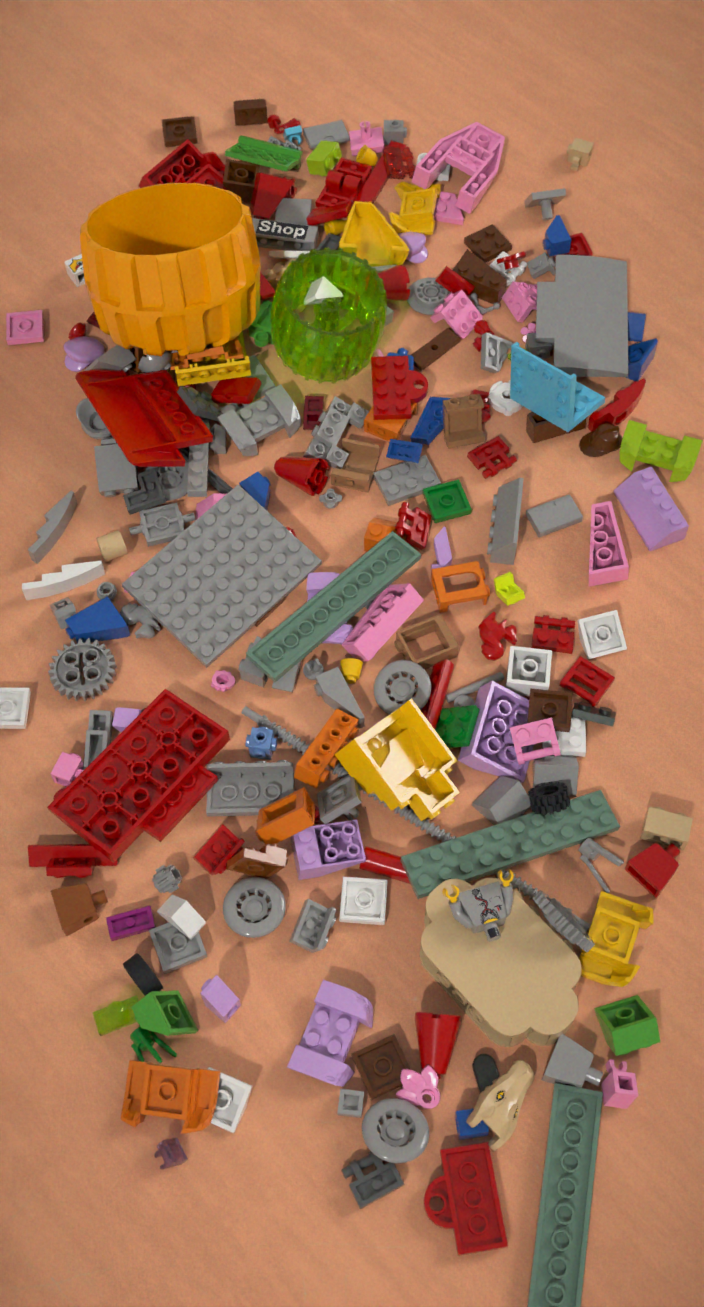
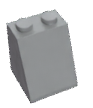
[94,444,140,498]

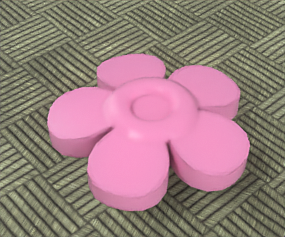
[521,323,536,343]

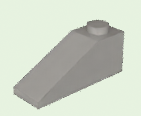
[314,667,365,728]

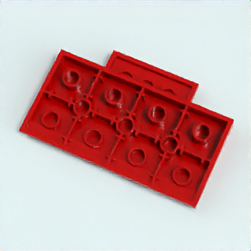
[47,689,230,862]

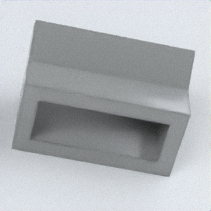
[209,424,226,454]

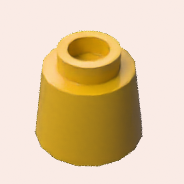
[356,145,378,166]
[340,658,363,684]

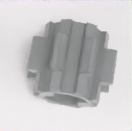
[152,865,182,893]

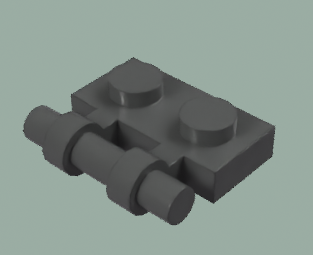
[341,1151,404,1209]

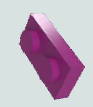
[106,906,156,941]

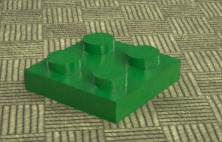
[422,479,472,523]
[435,705,480,748]

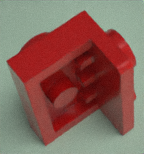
[192,824,245,875]

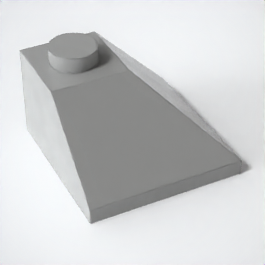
[84,345,136,372]

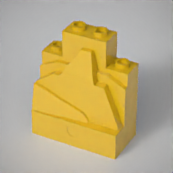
[334,698,460,821]

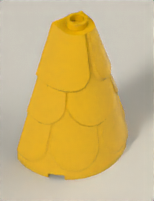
[339,201,409,269]

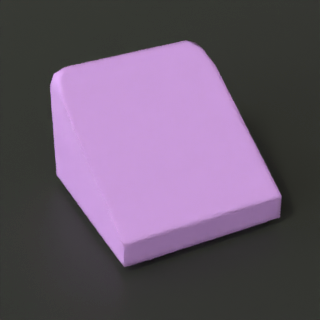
[112,707,141,732]

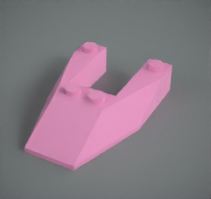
[412,122,505,214]

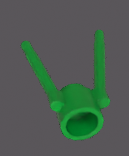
[130,1027,177,1063]

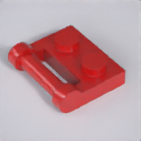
[559,656,615,707]

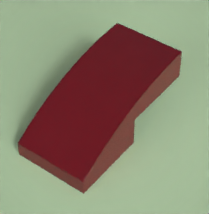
[303,396,324,430]

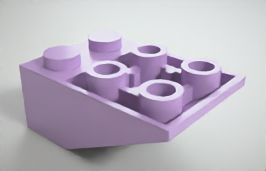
[291,819,366,880]

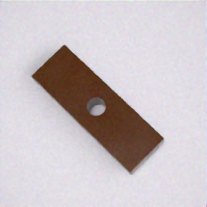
[411,328,460,371]

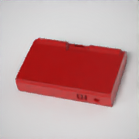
[306,200,353,226]
[211,377,262,404]

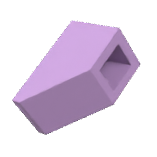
[200,975,241,1023]

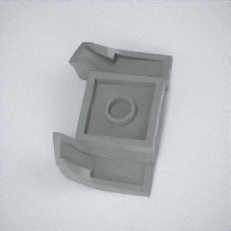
[217,384,301,456]

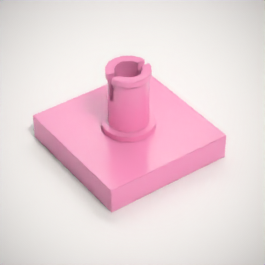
[349,121,385,156]

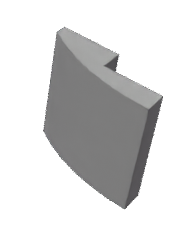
[275,198,312,225]

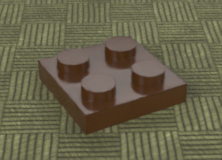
[162,116,198,147]
[464,224,512,263]
[527,688,573,732]
[351,1034,411,1100]

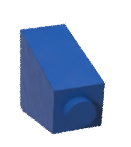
[65,596,130,643]

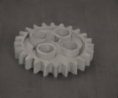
[48,638,117,701]
[532,890,595,952]

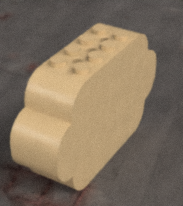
[420,878,581,1047]

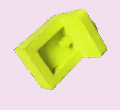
[494,572,525,606]

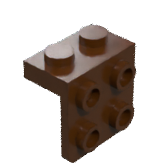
[234,99,268,126]

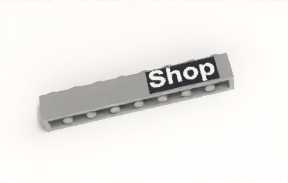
[252,218,319,251]

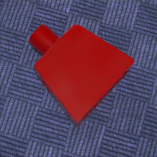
[625,843,680,898]

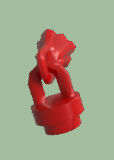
[267,114,300,134]
[472,320,494,352]

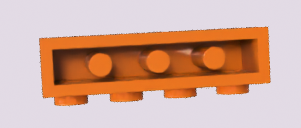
[294,708,359,789]

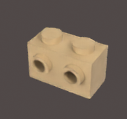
[640,807,693,850]

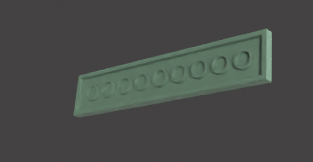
[246,531,421,683]
[400,790,620,899]
[527,1083,603,1307]

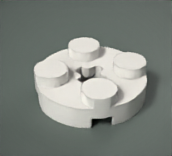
[488,380,523,416]

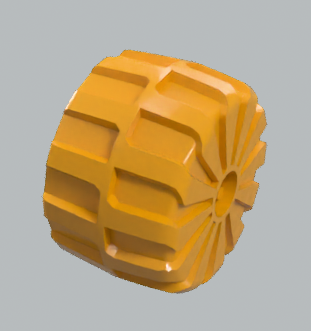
[80,183,261,356]

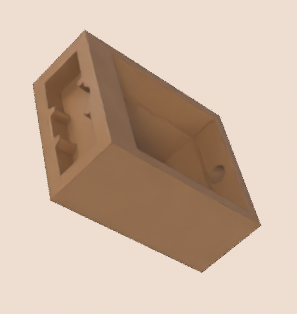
[394,614,459,670]

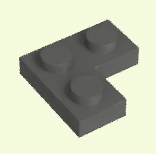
[123,468,166,515]

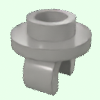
[303,658,324,680]

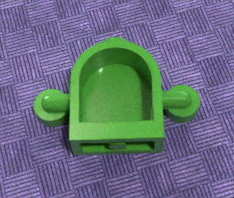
[248,294,300,347]

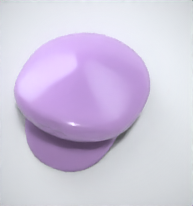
[398,232,428,263]
[63,336,105,372]

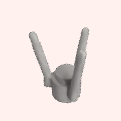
[578,838,624,893]

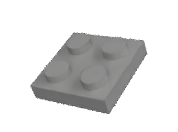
[149,923,208,974]

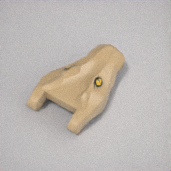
[466,1060,535,1151]

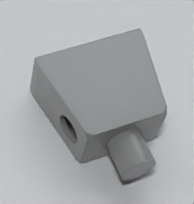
[542,1034,603,1088]

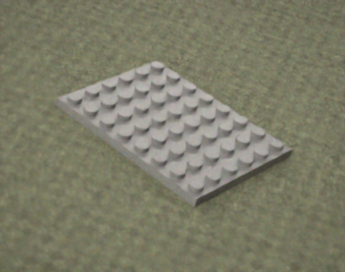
[122,485,322,668]

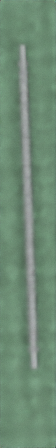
[241,706,590,932]

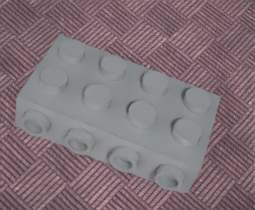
[206,760,294,817]

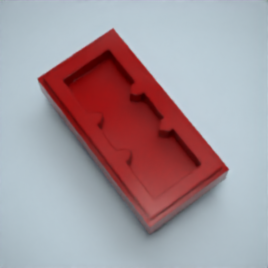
[435,266,475,297]

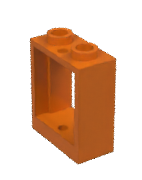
[255,787,315,845]

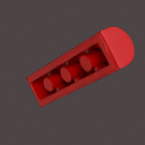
[421,659,454,730]
[360,846,411,884]

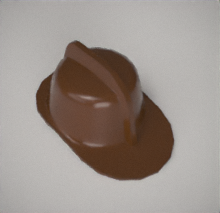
[579,423,622,457]

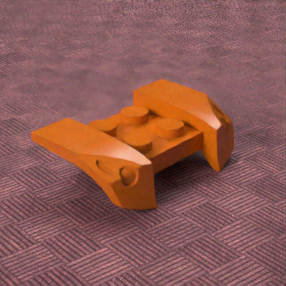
[170,337,244,370]
[121,1060,220,1134]

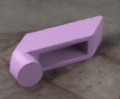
[431,527,452,569]

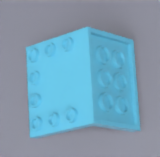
[510,342,605,432]

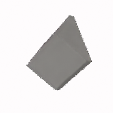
[533,755,579,797]
[472,776,531,825]

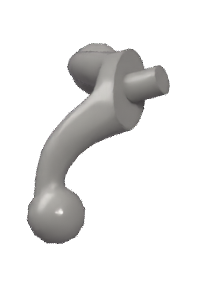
[470,293,500,314]

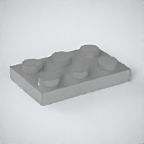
[373,455,441,506]

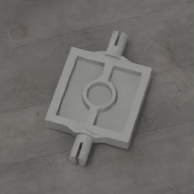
[129,503,196,547]

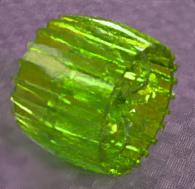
[270,247,387,384]

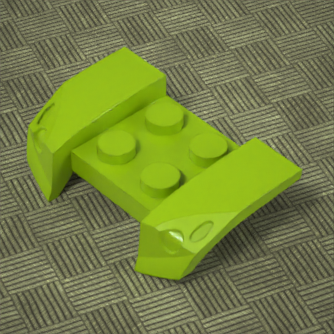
[620,420,703,482]

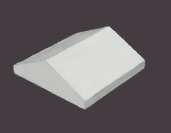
[577,610,627,659]
[208,1067,253,1133]

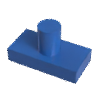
[386,439,423,463]

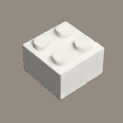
[506,646,552,697]

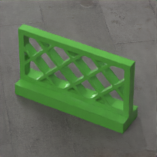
[225,135,302,172]

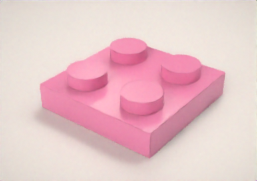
[6,310,44,345]

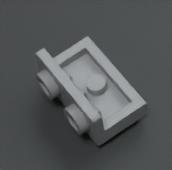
[289,899,337,953]

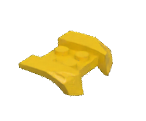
[389,181,442,235]
[579,891,654,987]

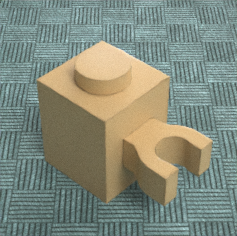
[567,138,594,171]

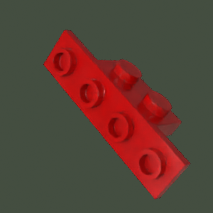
[28,844,118,878]

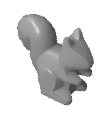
[120,603,161,639]

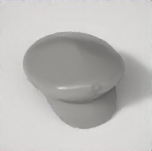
[76,398,111,439]

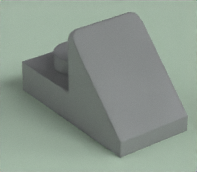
[49,597,76,629]

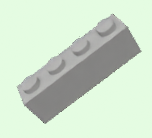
[487,478,524,565]

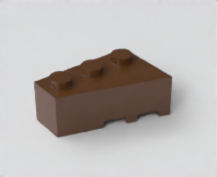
[453,249,507,305]
[526,412,586,443]

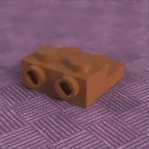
[226,844,289,879]

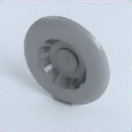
[407,278,451,315]
[144,461,189,501]
[374,660,431,714]
[223,877,286,938]
[362,1098,429,1163]

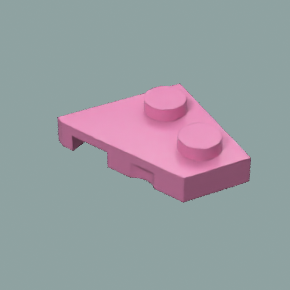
[433,191,464,225]

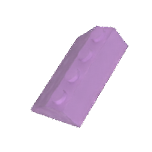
[458,680,534,783]

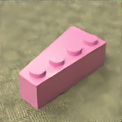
[589,501,629,587]
[342,583,424,661]

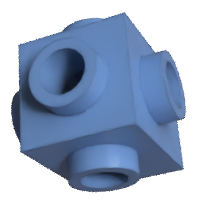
[245,727,277,760]

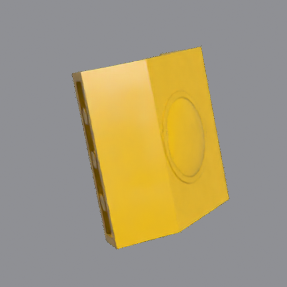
[175,331,251,386]

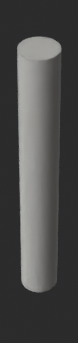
[445,672,504,703]

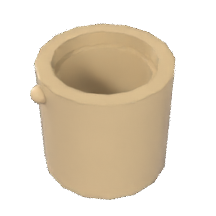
[96,530,128,562]

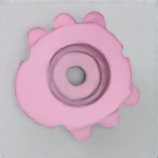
[211,670,235,692]

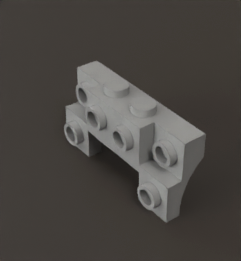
[303,396,369,469]

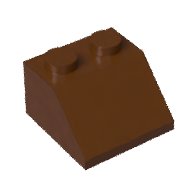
[223,159,260,202]

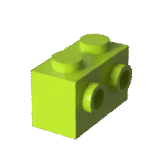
[306,140,342,176]

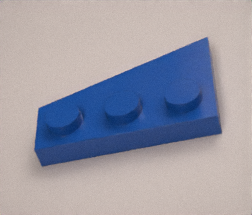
[410,397,451,444]

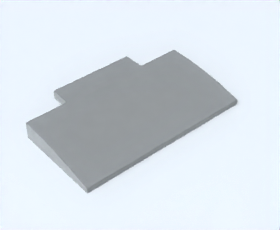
[536,255,628,377]

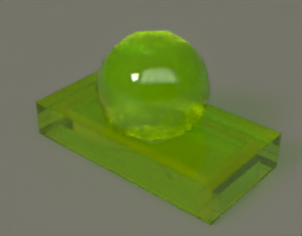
[92,995,139,1036]

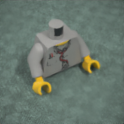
[442,869,514,942]

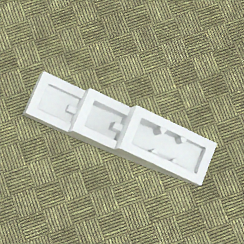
[22,561,105,600]

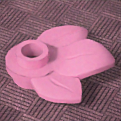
[396,1065,441,1109]

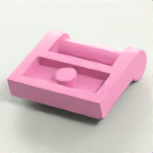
[510,717,561,765]

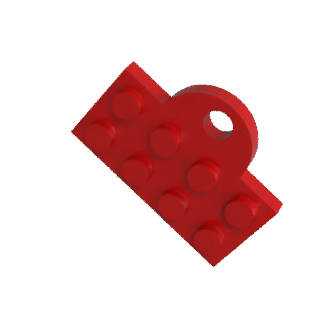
[371,356,428,420]
[424,1142,508,1256]

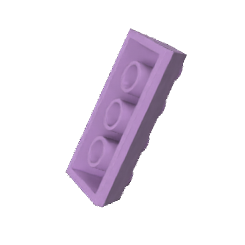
[614,467,689,551]

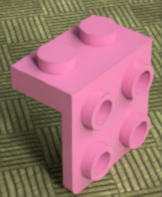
[502,281,537,323]
[430,290,483,339]

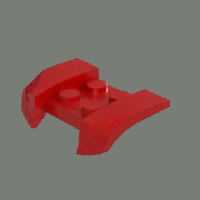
[175,152,228,190]

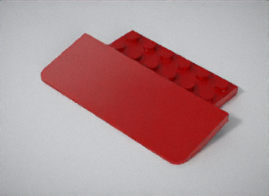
[75,369,213,467]

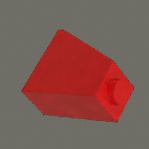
[250,173,293,220]

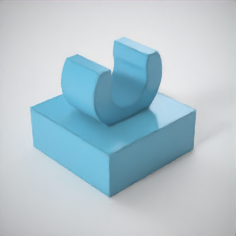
[283,125,302,145]

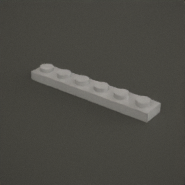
[187,416,210,497]

